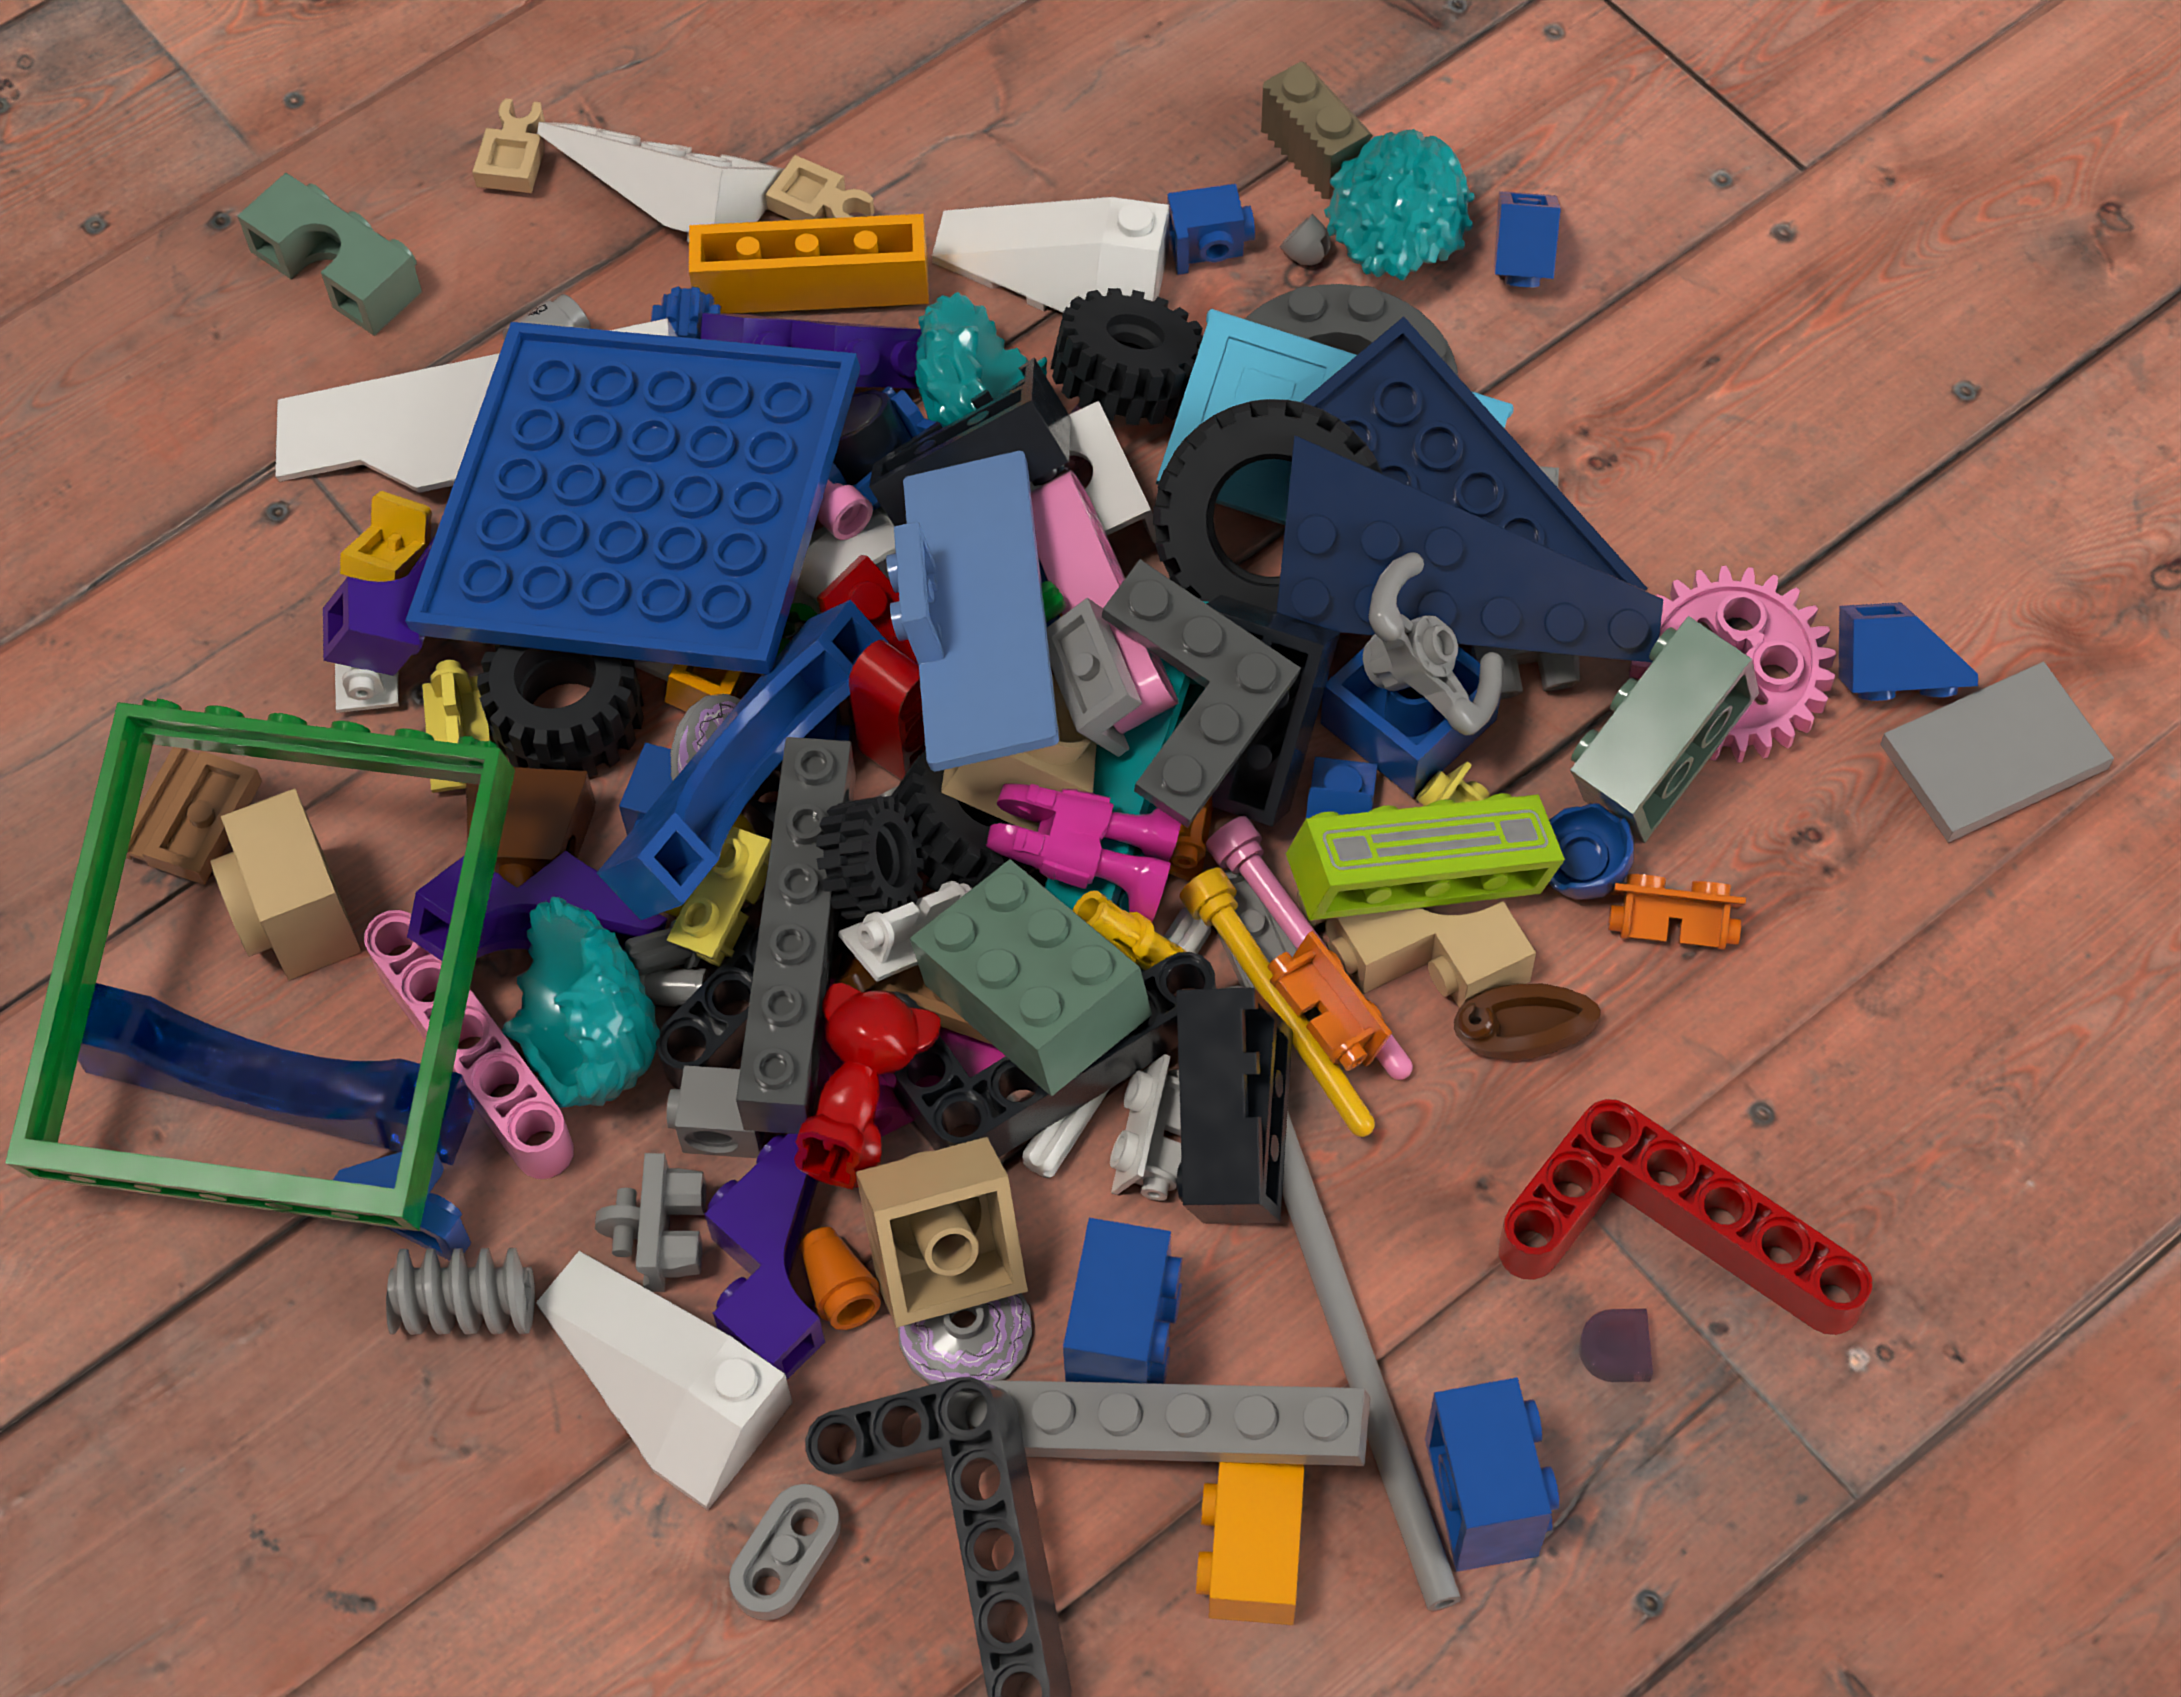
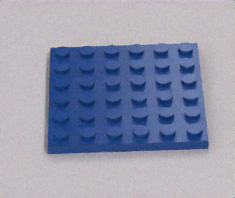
[405,322,861,675]

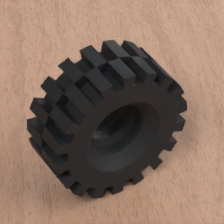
[1051,288,1203,425]
[890,749,1036,892]

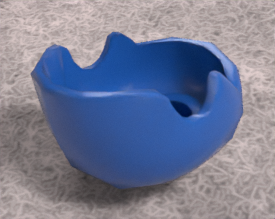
[1548,803,1634,900]

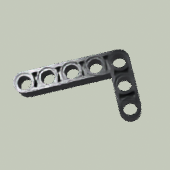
[656,761,861,1089]
[881,952,1216,1158]
[805,1377,1072,1697]

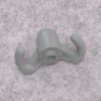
[1363,552,1504,735]

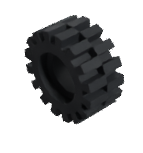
[816,796,924,921]

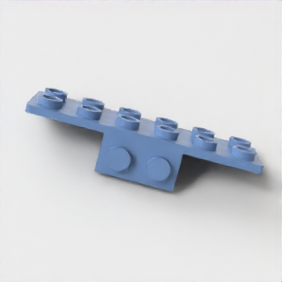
[886,451,1059,772]

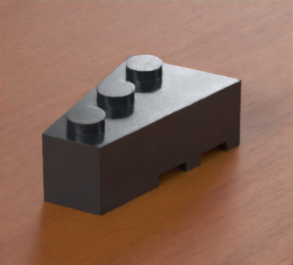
[869,357,1071,526]
[1207,595,1341,827]
[1176,987,1293,1224]

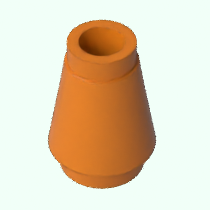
[799,1227,881,1330]

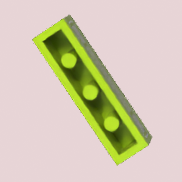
[1285,793,1565,921]

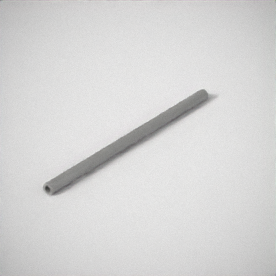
[1226,985,1461,1611]

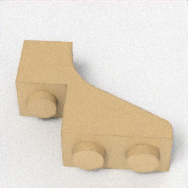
[1297,891,1536,1008]

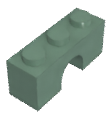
[237,173,422,336]

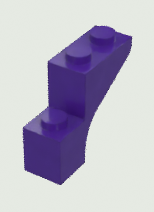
[701,313,922,389]
[323,536,435,676]
[407,851,667,961]
[704,1134,825,1380]

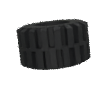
[477,644,644,777]

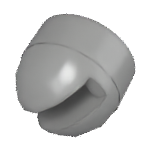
[1280,214,1331,266]

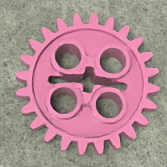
[1629,566,1836,762]

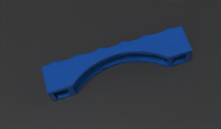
[596,600,888,920]

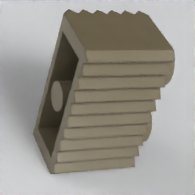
[1261,61,1373,199]

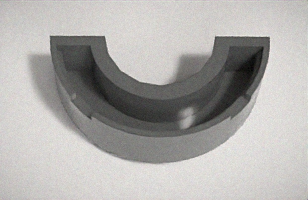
[1245,284,1458,376]

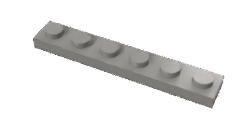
[966,1380,1371,1466]

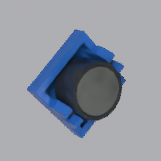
[828,386,943,510]

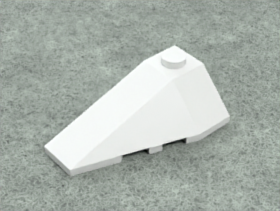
[537,122,784,242]
[932,197,1169,313]
[536,1251,793,1511]

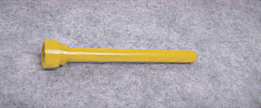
[1179,868,1375,1137]

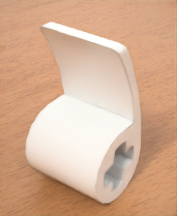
[797,510,896,601]

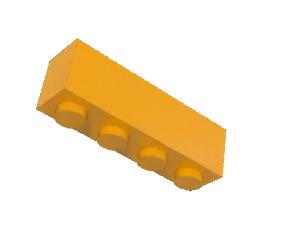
[689,214,929,314]

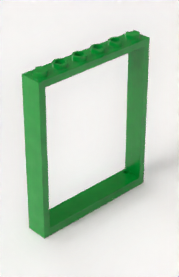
[5,698,515,1231]

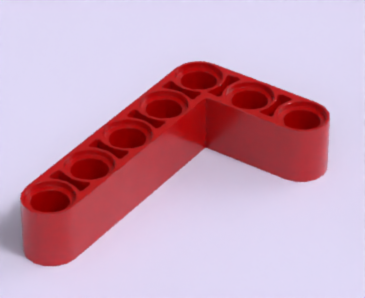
[849,571,1061,781]
[1499,1099,1872,1335]

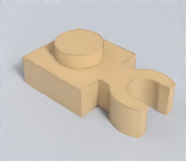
[473,99,545,193]
[765,155,875,220]

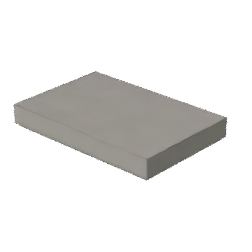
[1880,661,2114,843]

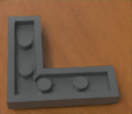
[1102,559,1301,828]

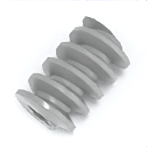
[386,1248,535,1334]

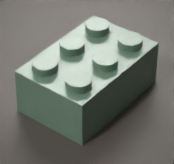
[1570,616,1759,843]
[909,859,1152,1096]

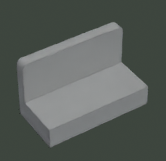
[1047,598,1142,757]

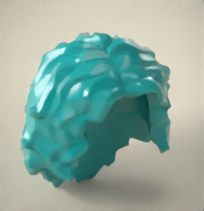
[1324,129,1475,280]
[915,292,1047,427]
[502,897,661,1108]

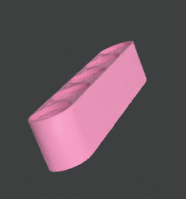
[1031,470,1179,735]
[364,910,574,1179]

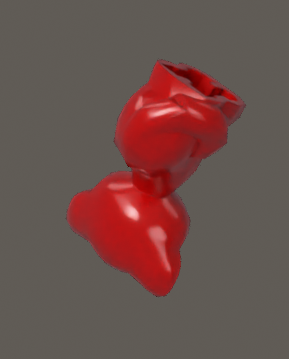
[794,983,941,1190]

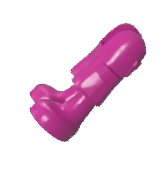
[986,783,1181,922]

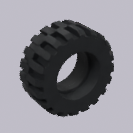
[1153,399,1383,612]

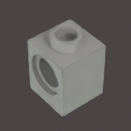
[667,1065,765,1158]

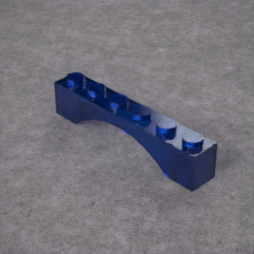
[78,983,476,1165]

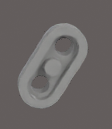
[729,1484,841,1620]

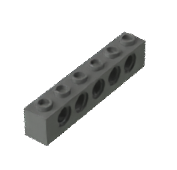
[736,737,856,1134]

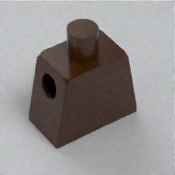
[466,767,596,888]

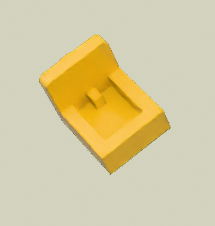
[340,491,432,582]

